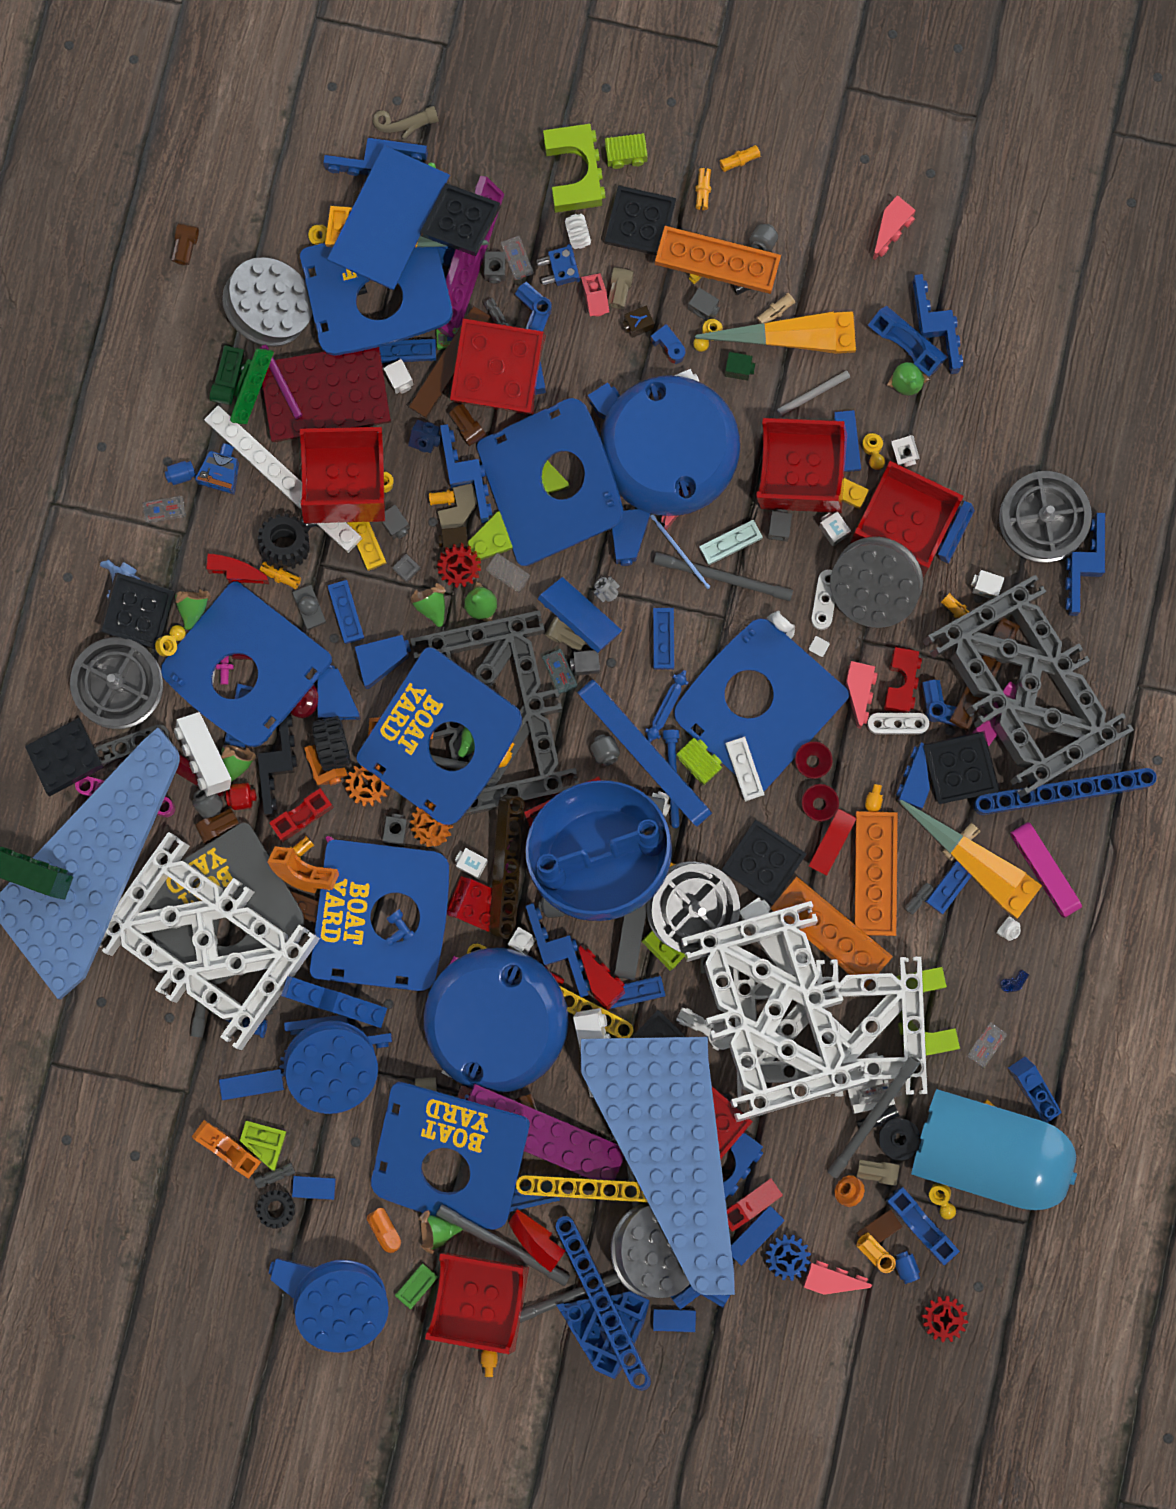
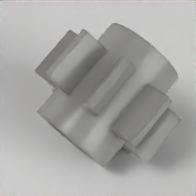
[593,577,620,602]

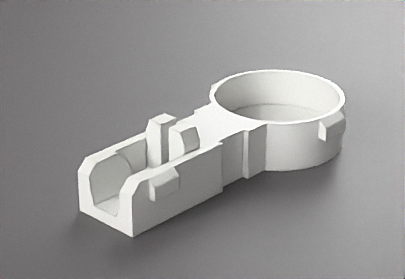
[676,1007,734,1051]

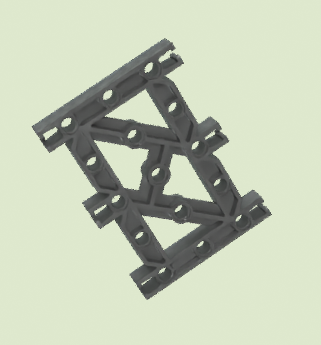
[923,575,1134,798]
[411,610,579,816]

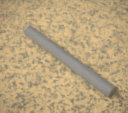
[777,370,850,416]

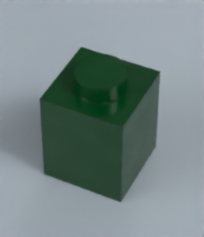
[725,352,756,381]

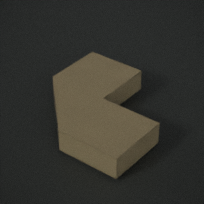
[438,483,477,529]

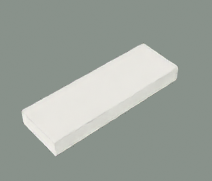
[725,737,764,802]

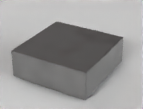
[392,554,421,583]

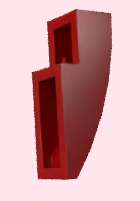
[207,554,270,584]
[809,809,857,876]
[509,1209,566,1272]

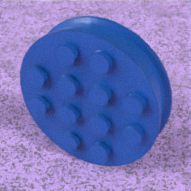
[284,1021,378,1114]
[293,1260,389,1353]

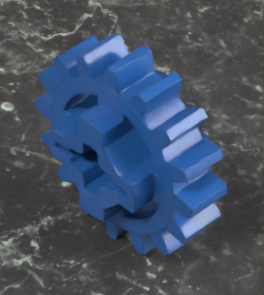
[765,1234,811,1281]

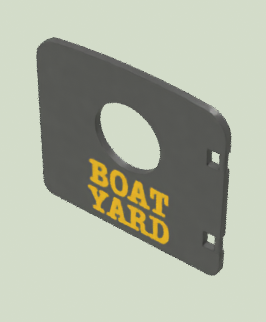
[137,823,304,991]

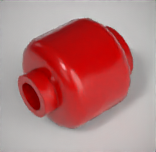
[226,783,257,810]

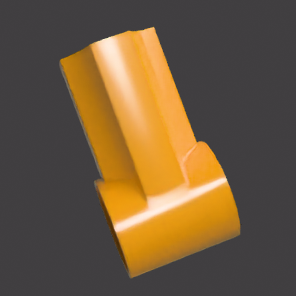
[855,1233,896,1273]

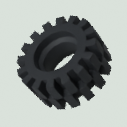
[256,1190,296,1229]

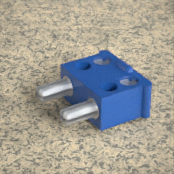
[537,244,580,286]

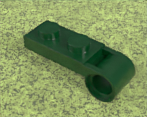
[210,345,245,405]

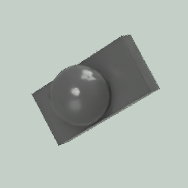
[292,585,327,630]

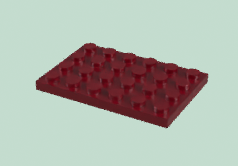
[263,347,391,443]

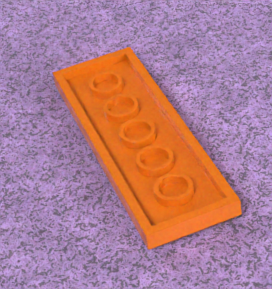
[655,226,781,294]
[854,811,898,936]
[771,877,893,988]

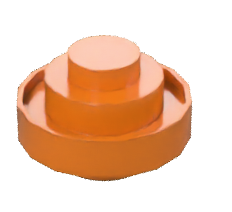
[835,1175,865,1207]

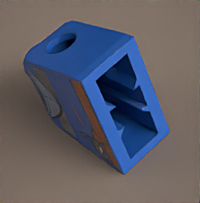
[195,443,239,495]

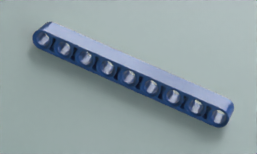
[577,679,712,827]
[973,768,1157,815]
[556,1216,651,1391]

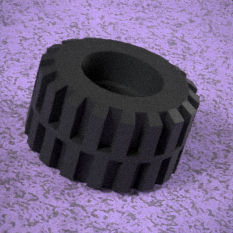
[258,514,310,570]
[312,716,351,772]

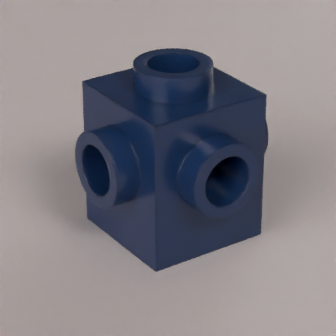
[408,420,442,453]

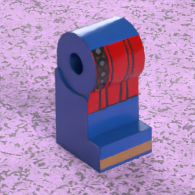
[650,324,685,364]

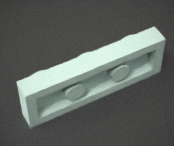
[699,519,763,566]

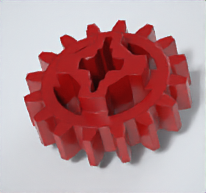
[437,543,481,588]
[921,1296,968,1342]

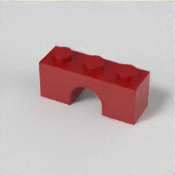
[884,647,922,713]
[269,788,334,842]

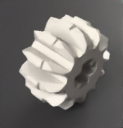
[565,214,591,249]

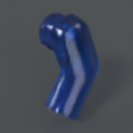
[1000,970,1029,993]

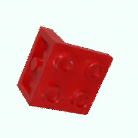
[447,876,492,932]

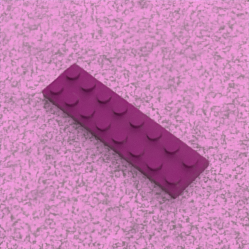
[437,176,504,338]
[468,1084,624,1188]

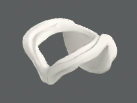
[767,611,795,639]

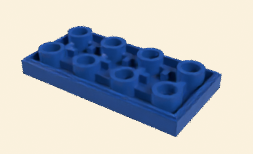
[538,577,622,653]

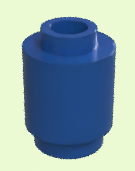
[165,461,196,486]
[895,1251,920,1284]

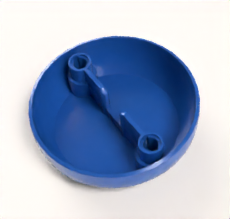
[600,375,740,516]
[526,781,672,921]
[424,948,568,1093]

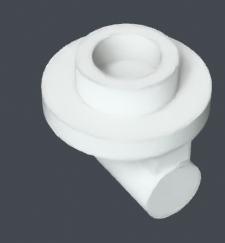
[996,916,1021,941]

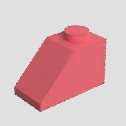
[581,273,610,316]

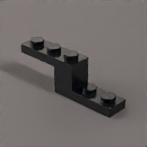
[258,714,298,817]

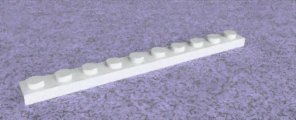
[204,406,362,553]

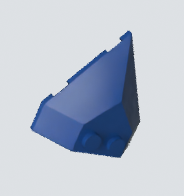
[557,1292,650,1379]

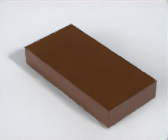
[856,1209,902,1243]

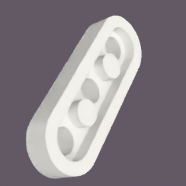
[811,570,835,630]
[867,713,929,734]

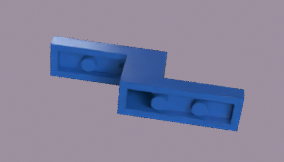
[323,138,428,177]
[912,274,963,374]
[440,424,492,523]
[1065,513,1105,616]
[526,904,591,998]
[281,976,387,1028]
[284,1015,393,1048]

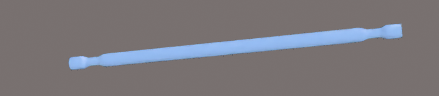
[650,515,710,589]

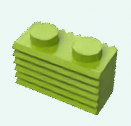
[605,133,648,169]
[676,738,722,786]

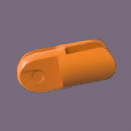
[367,1208,401,1253]

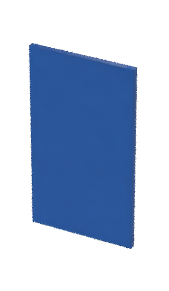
[327,145,450,290]

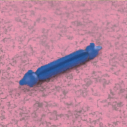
[645,670,688,743]

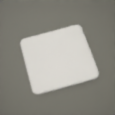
[809,636,830,657]

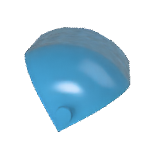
[911,1089,1077,1210]

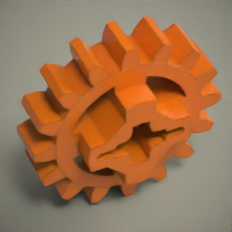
[345,765,390,807]
[410,802,453,847]

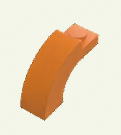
[267,846,339,893]
[192,1120,261,1179]

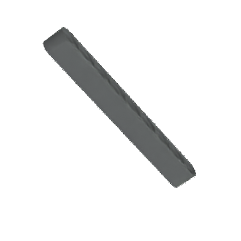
[614,796,665,980]

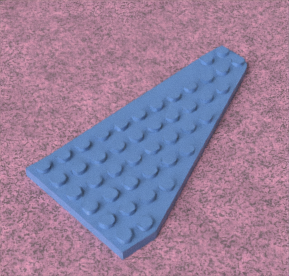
[0,728,180,999]
[581,1037,735,1295]

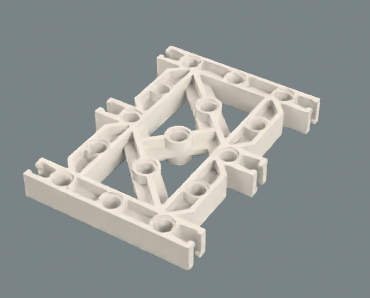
[99,832,320,1050]
[681,901,870,1122]
[733,957,927,1099]

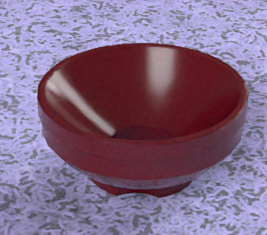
[290,685,318,718]
[795,742,833,779]
[801,784,839,822]

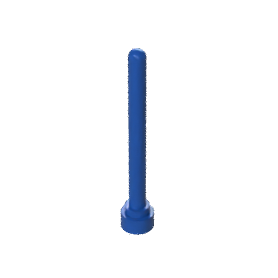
[663,730,679,829]

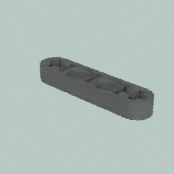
[95,724,170,765]

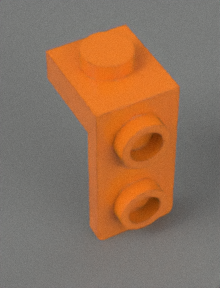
[304,745,348,786]

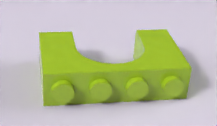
[543,124,606,213]
[895,967,960,1056]

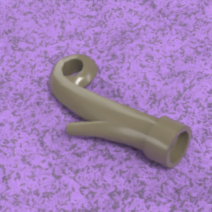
[373,106,439,139]

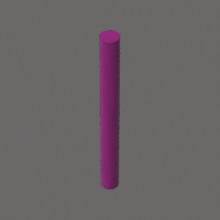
[260,344,302,419]

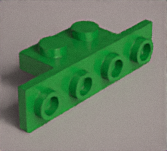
[230,349,274,424]

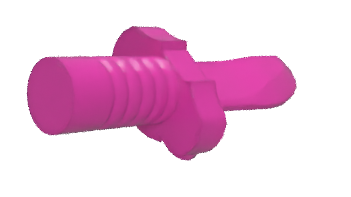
[216,656,234,685]

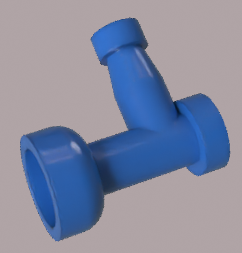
[386,909,415,946]

